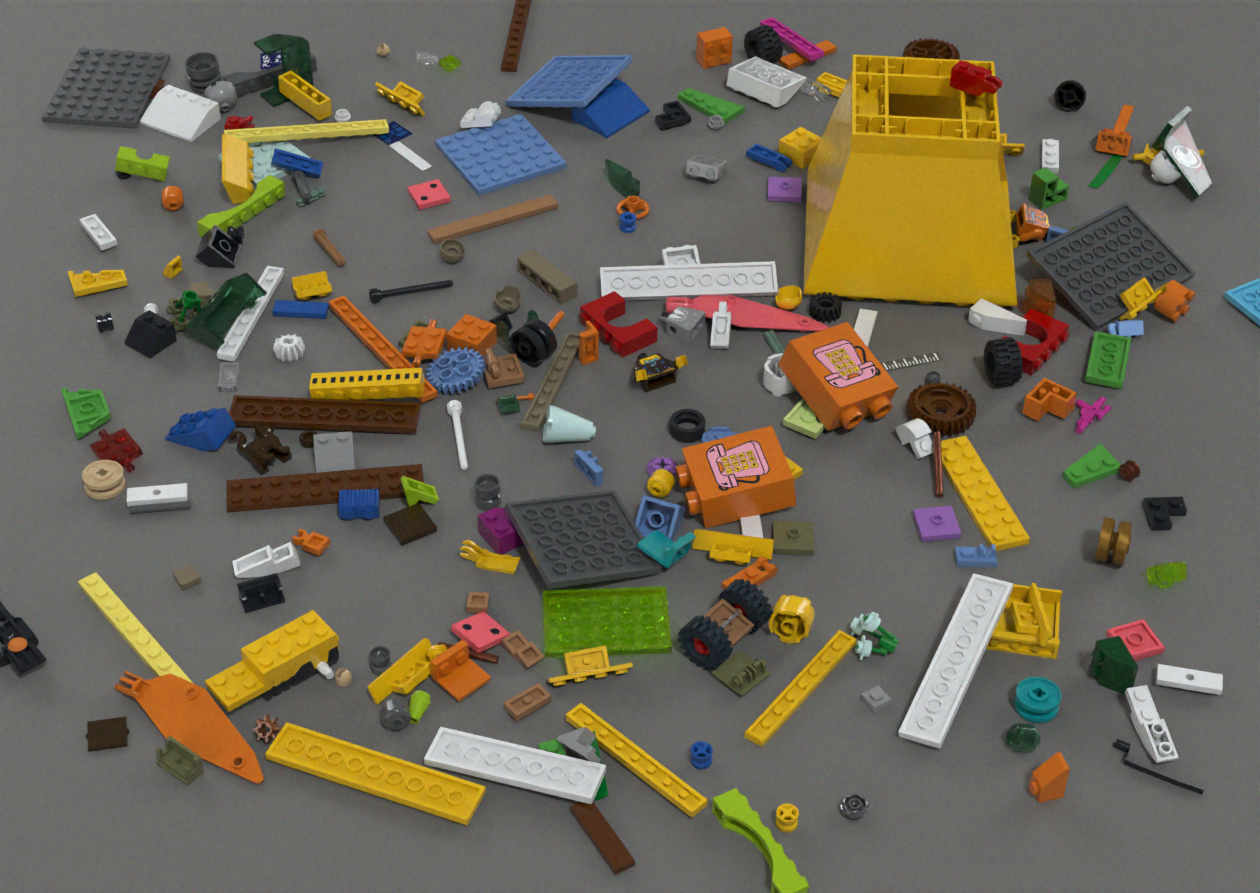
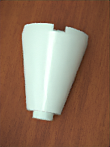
[542,405,596,443]

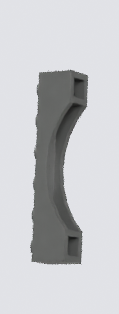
[223,49,317,97]

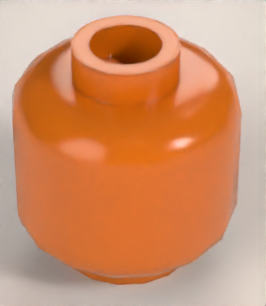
[161,186,184,211]

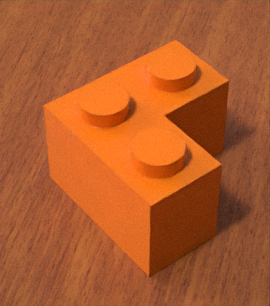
[1022,377,1077,421]

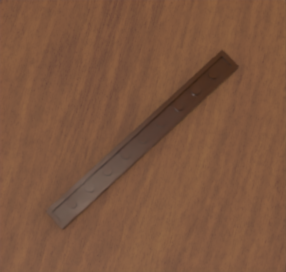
[501,0,532,72]

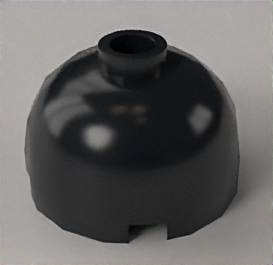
[1054,80,1086,112]

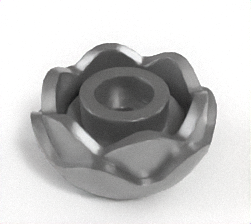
[841,793,869,819]

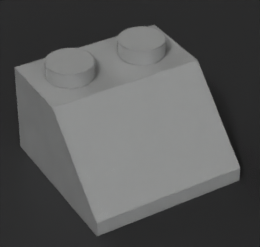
[313,431,355,473]

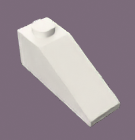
[968,298,1027,336]

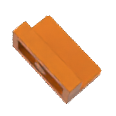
[579,320,599,366]

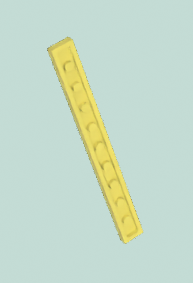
[224,119,389,144]
[78,572,193,683]

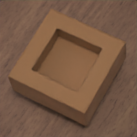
[466,592,490,614]

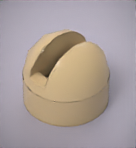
[376,43,390,57]
[335,667,352,687]

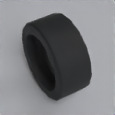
[669,409,706,443]

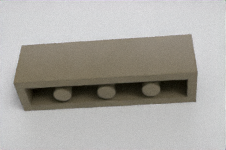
[517,249,578,305]

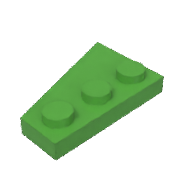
[1062,443,1121,489]

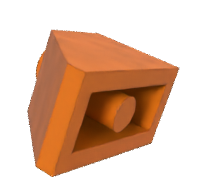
[1029,752,1070,803]

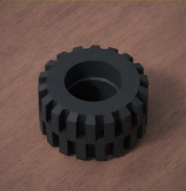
[744,25,783,63]
[984,337,1023,386]

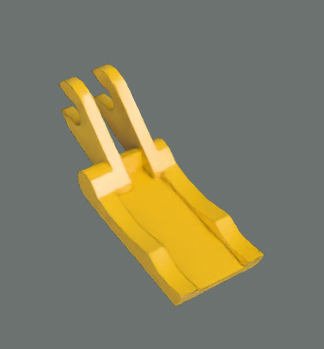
[459,540,521,574]

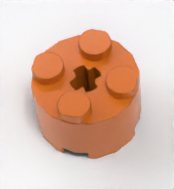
[1154,280,1196,322]

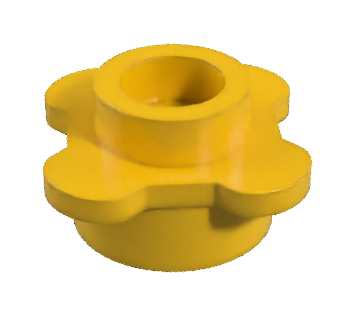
[426,644,447,662]

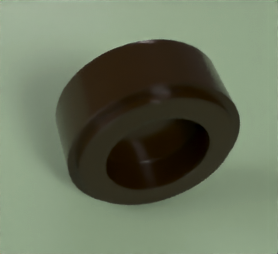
[299,430,318,448]

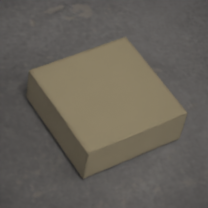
[173,565,201,590]

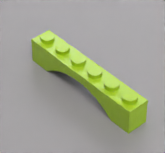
[197,175,286,237]
[712,788,809,893]

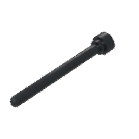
[369,280,453,303]

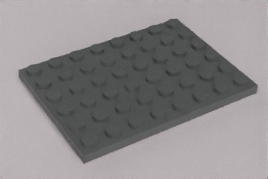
[42,47,170,129]
[1026,202,1196,330]

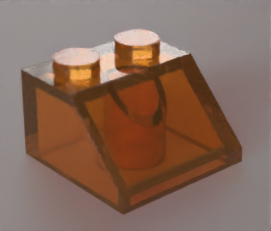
[1023,279,1056,318]

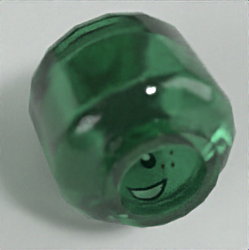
[1006,723,1041,753]

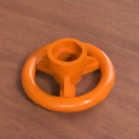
[616,196,650,219]

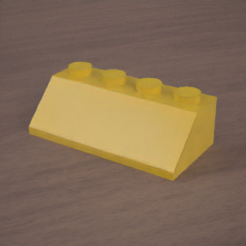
[222,134,255,204]

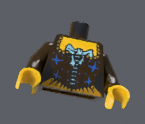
[632,353,688,393]

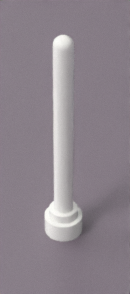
[447,400,468,470]

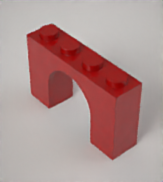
[579,291,658,358]
[1001,308,1070,376]

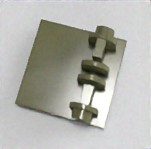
[711,650,771,696]

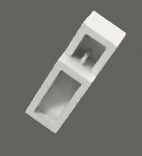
[232,542,301,578]

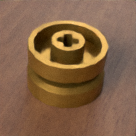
[1095,517,1132,566]

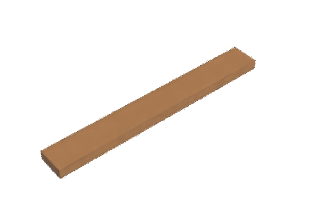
[427,194,558,244]

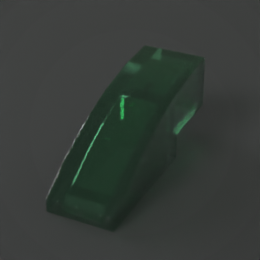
[605,159,640,198]

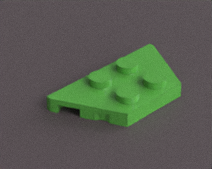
[61,388,111,439]

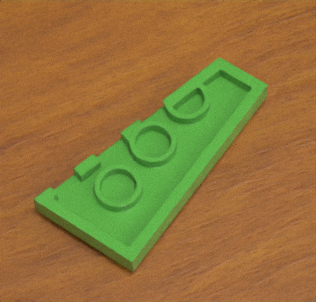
[677,88,745,124]

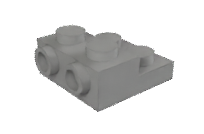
[686,154,728,181]

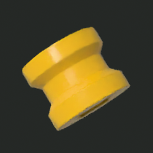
[775,803,799,833]

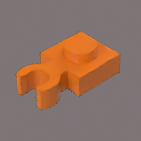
[292,529,330,556]

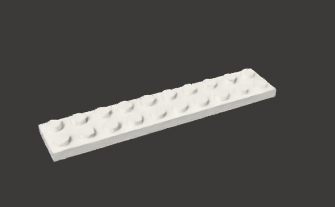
[600,261,778,301]
[898,573,1013,749]

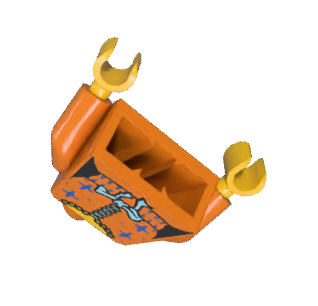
[1010,203,1055,248]

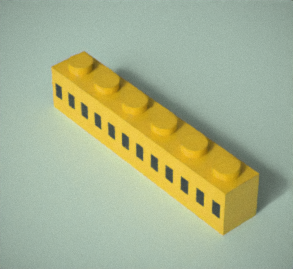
[309,368,425,400]

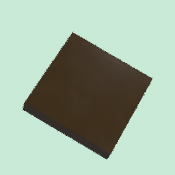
[383,503,437,546]

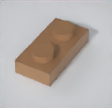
[504,683,551,721]

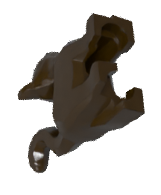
[228,422,292,475]

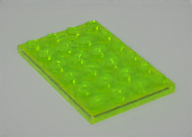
[543,586,672,658]

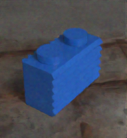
[338,489,380,520]

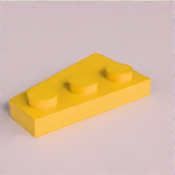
[67,270,128,297]

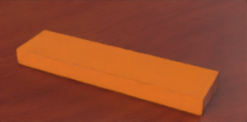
[779,40,837,70]

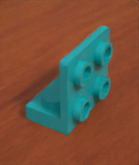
[637,530,696,568]

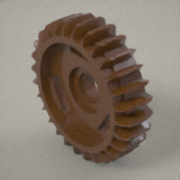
[903,38,960,60]
[906,381,977,437]

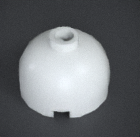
[1150,151,1181,184]

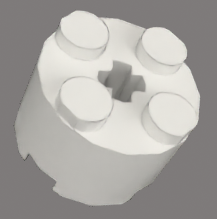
[763,353,797,397]

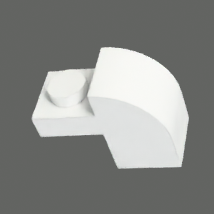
[895,418,934,459]

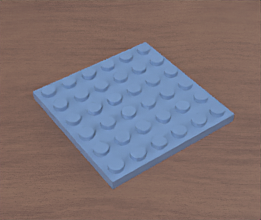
[506,55,633,108]
[435,114,567,196]

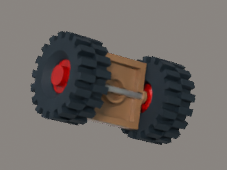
[678,579,772,671]

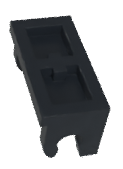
[237,573,285,613]

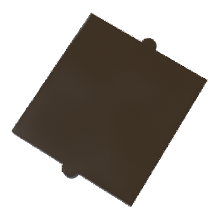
[85,716,129,752]

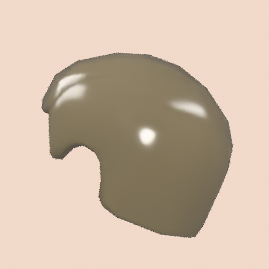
[439,239,466,263]
[494,285,522,313]

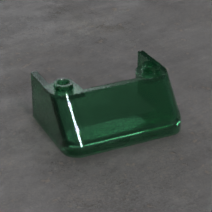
[254,34,313,107]
[184,273,267,348]

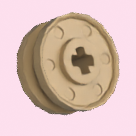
[82,460,126,500]

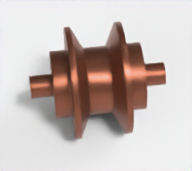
[1119,460,1140,482]

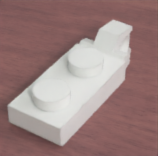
[710,302,732,349]

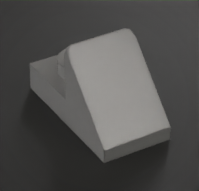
[556,727,601,763]

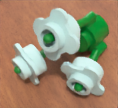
[850,611,899,660]

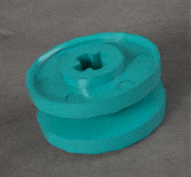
[1014,677,1062,723]

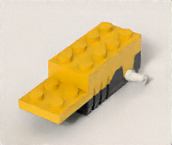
[205,610,339,712]

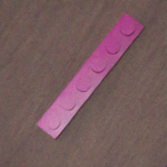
[760,17,824,61]

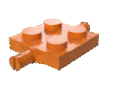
[401,319,447,368]

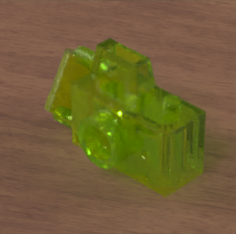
[1146,561,1187,588]

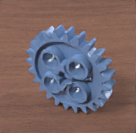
[426,347,486,394]

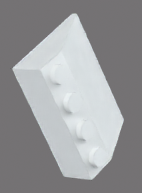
[726,56,807,107]
[140,85,221,142]

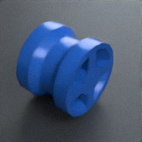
[619,212,636,233]
[690,741,713,770]

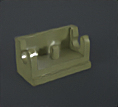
[156,736,204,786]

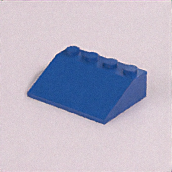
[572,78,650,138]

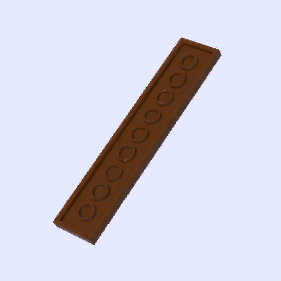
[229,395,421,433]
[227,464,424,513]

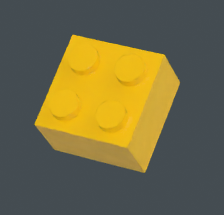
[778,127,821,169]

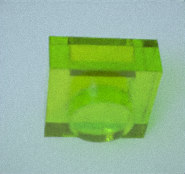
[439,54,461,71]

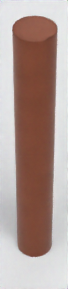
[437,642,499,664]

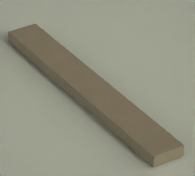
[521,332,579,433]

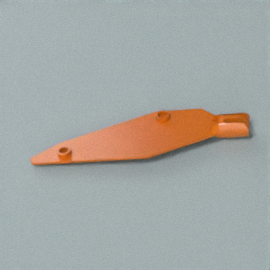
[114,671,264,784]

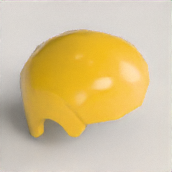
[775,285,802,310]

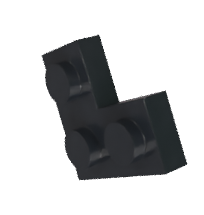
[655,100,691,129]
[1142,497,1187,531]

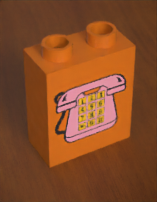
[778,322,898,431]
[675,426,796,529]

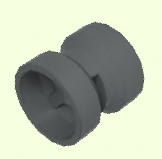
[369,646,392,676]

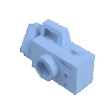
[1107,320,1143,338]

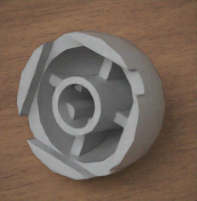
[204,81,237,112]

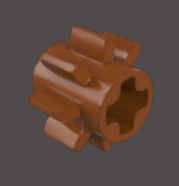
[253,715,282,743]

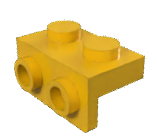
[291,271,332,300]

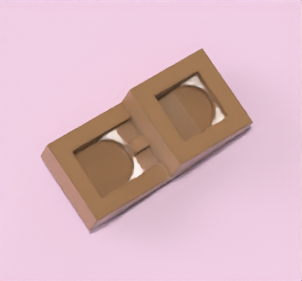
[501,630,545,669]

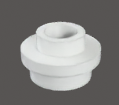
[334,109,351,122]

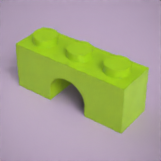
[115,146,170,181]

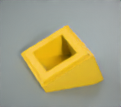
[162,255,183,279]

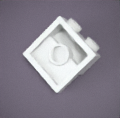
[460,101,501,128]
[661,245,700,265]

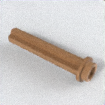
[313,229,346,267]

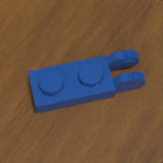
[746,144,793,172]

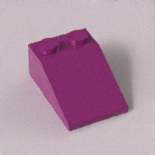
[477,508,524,555]

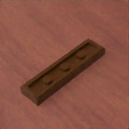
[570,802,635,875]

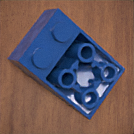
[165,408,236,451]

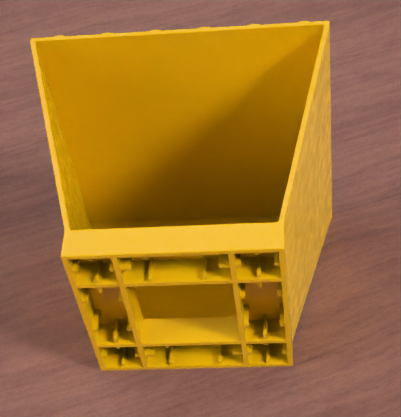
[803,54,1017,308]

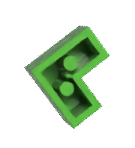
[1028,167,1069,210]

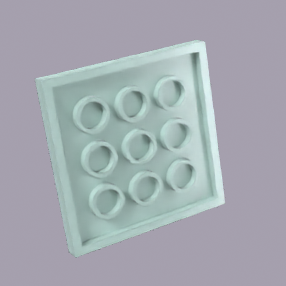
[219,140,310,188]

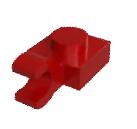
[224,116,255,130]

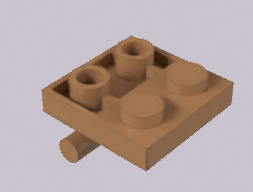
[483,348,525,388]

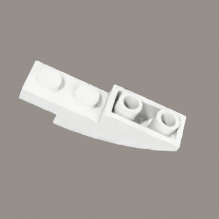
[1125,685,1179,763]

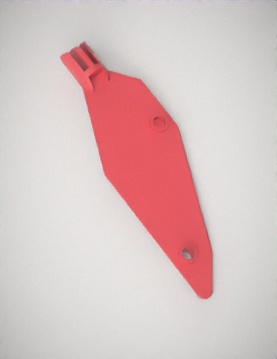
[666,295,830,332]

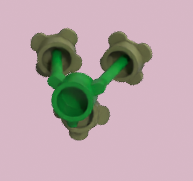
[166,290,210,331]

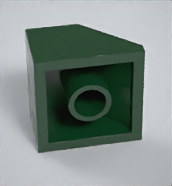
[1089,636,1138,695]

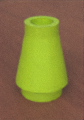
[409,690,431,724]

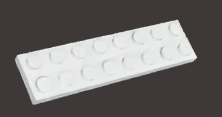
[424,727,606,804]

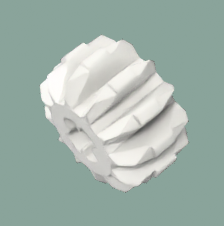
[273,334,305,362]

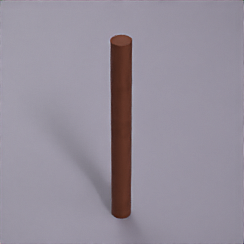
[933,432,943,498]

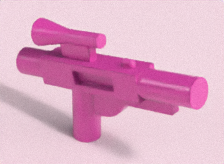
[1076,396,1111,434]

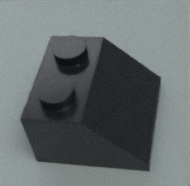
[195,225,242,268]
[125,310,177,359]

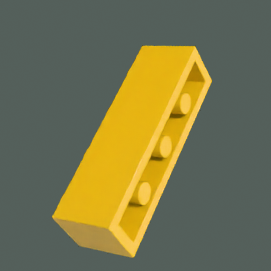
[278,70,332,121]

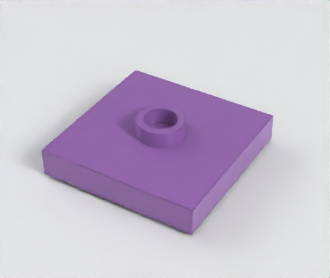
[768,177,802,202]
[913,506,961,542]

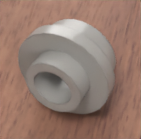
[708,115,724,130]

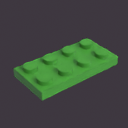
[1085,331,1131,389]

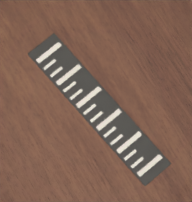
[880,352,943,371]

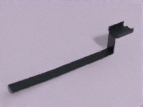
[1113,739,1204,795]

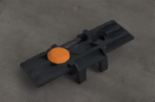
[0,601,46,675]

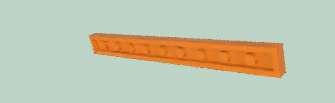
[328,295,438,403]

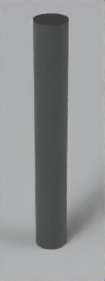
[130,501,191,514]

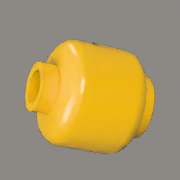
[647,469,675,498]

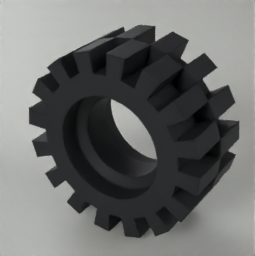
[809,292,842,323]

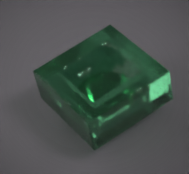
[497,394,520,415]

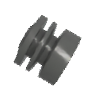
[185,52,222,93]

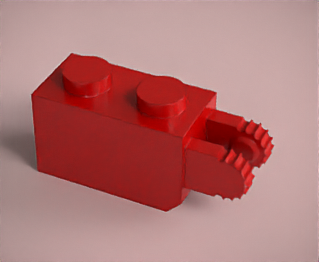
[949,60,1003,97]

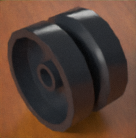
[510,319,557,366]

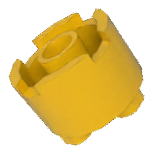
[768,595,815,644]

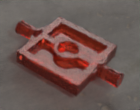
[90,428,143,472]

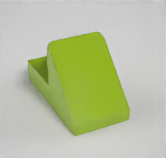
[401,476,439,506]

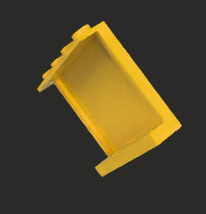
[986,584,1062,659]

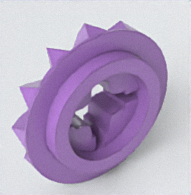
[647,456,677,476]

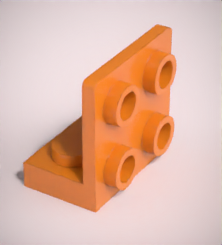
[1095,128,1133,156]
[430,640,491,701]

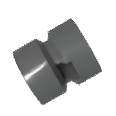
[474,474,501,511]

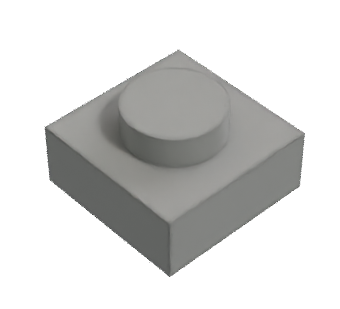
[861,685,892,713]

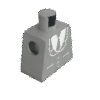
[660,306,706,345]

